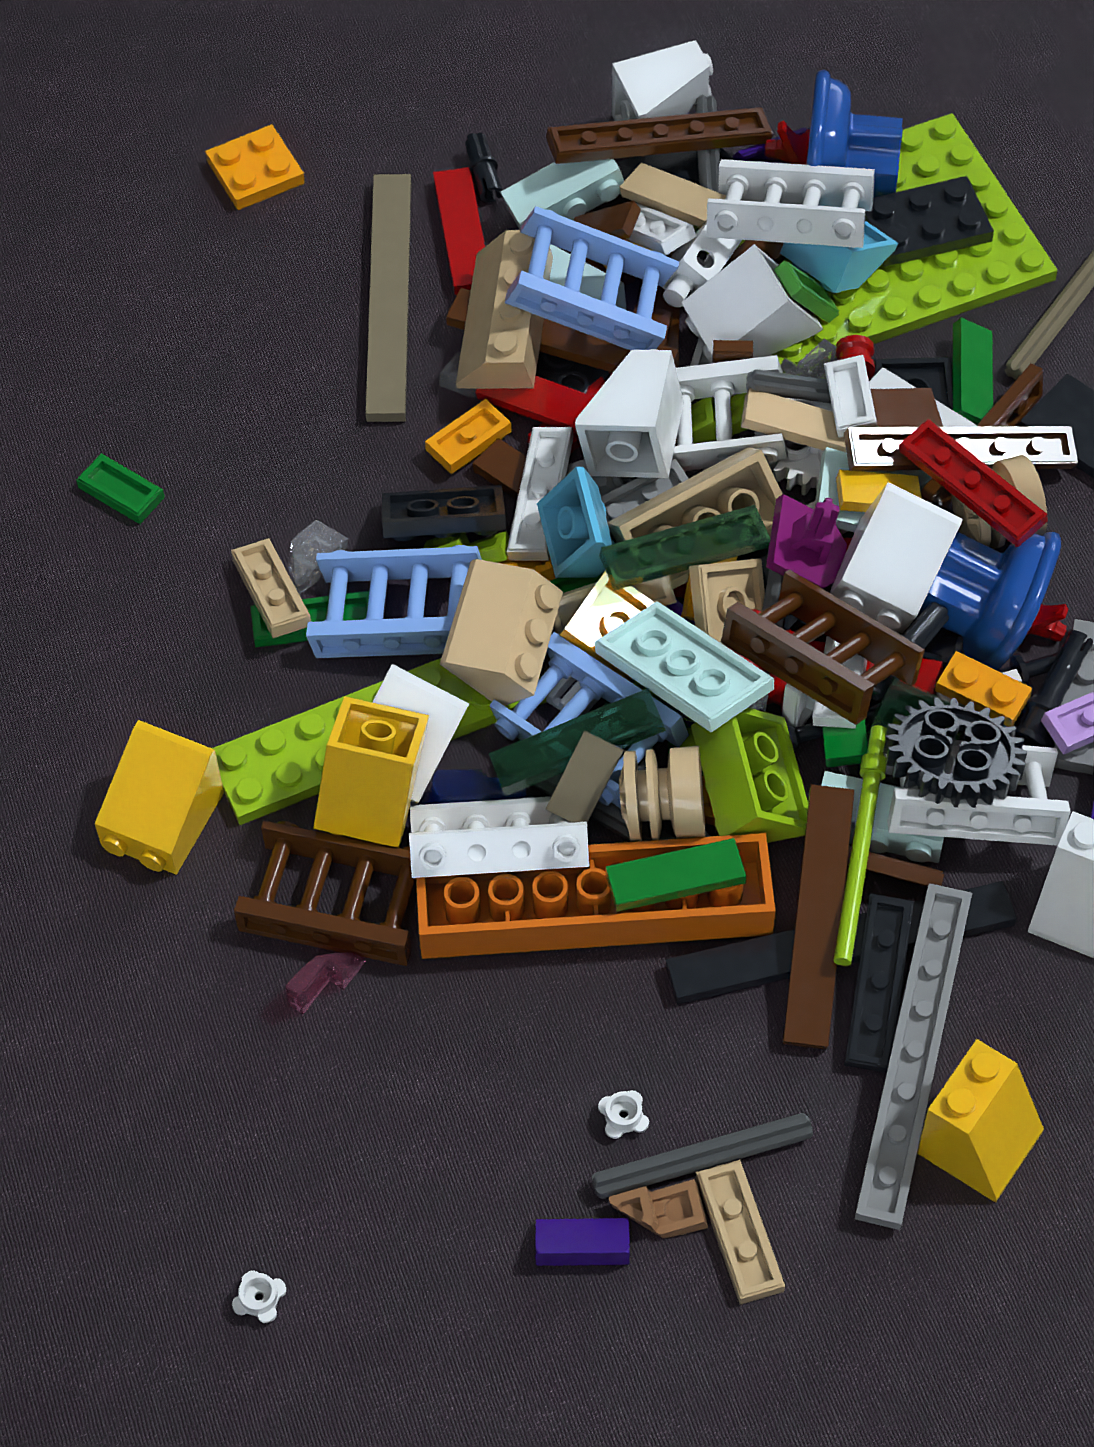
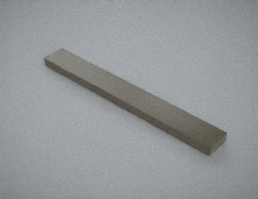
[366,174,412,422]

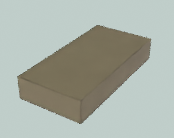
[546,731,624,823]

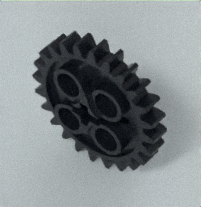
[883,698,1027,808]

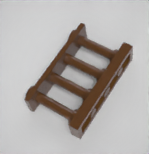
[721,569,925,725]
[234,821,416,966]

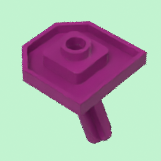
[766,494,847,589]

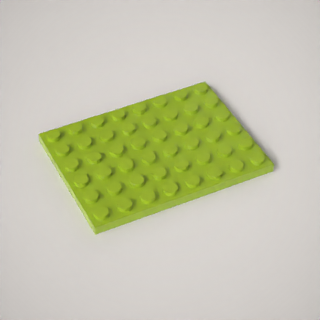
[689,113,1058,374]

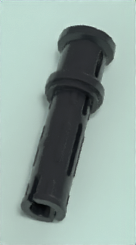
[1015,630,1094,747]

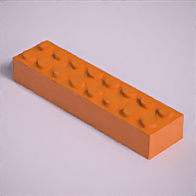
[416,833,776,959]

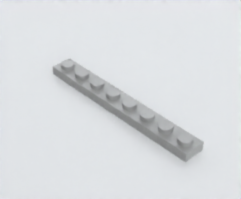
[855,883,972,1230]

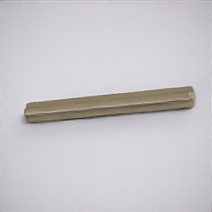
[1005,250,1094,380]

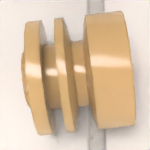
[951,455,1047,549]
[619,746,705,842]

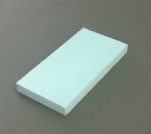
[594,601,774,732]

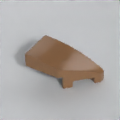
[609,1179,708,1238]

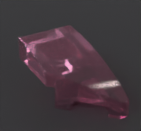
[285,952,366,1014]

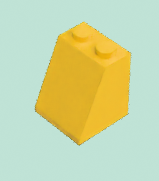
[313,696,429,848]
[95,720,224,875]
[917,1039,1044,1203]

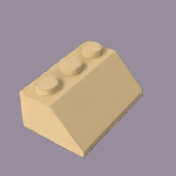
[440,559,563,706]

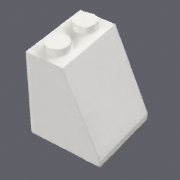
[612,40,713,121]
[681,244,823,363]
[575,349,684,478]
[830,482,963,634]
[372,664,469,805]
[1028,811,1094,958]

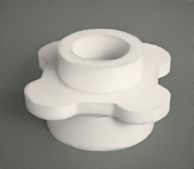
[598,1090,649,1139]
[232,1271,286,1323]

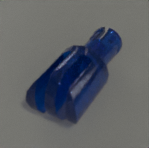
[429,769,526,804]

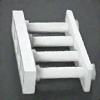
[707,159,875,248]
[630,355,788,478]
[884,740,1071,846]
[409,797,589,878]

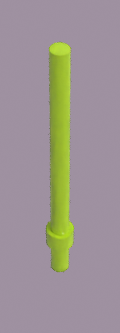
[833,725,887,966]

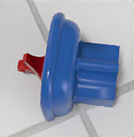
[765,70,903,198]
[918,532,1069,670]

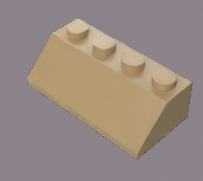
[456,230,553,389]
[607,447,782,589]

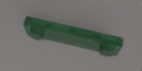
[599,505,771,591]
[489,688,666,796]

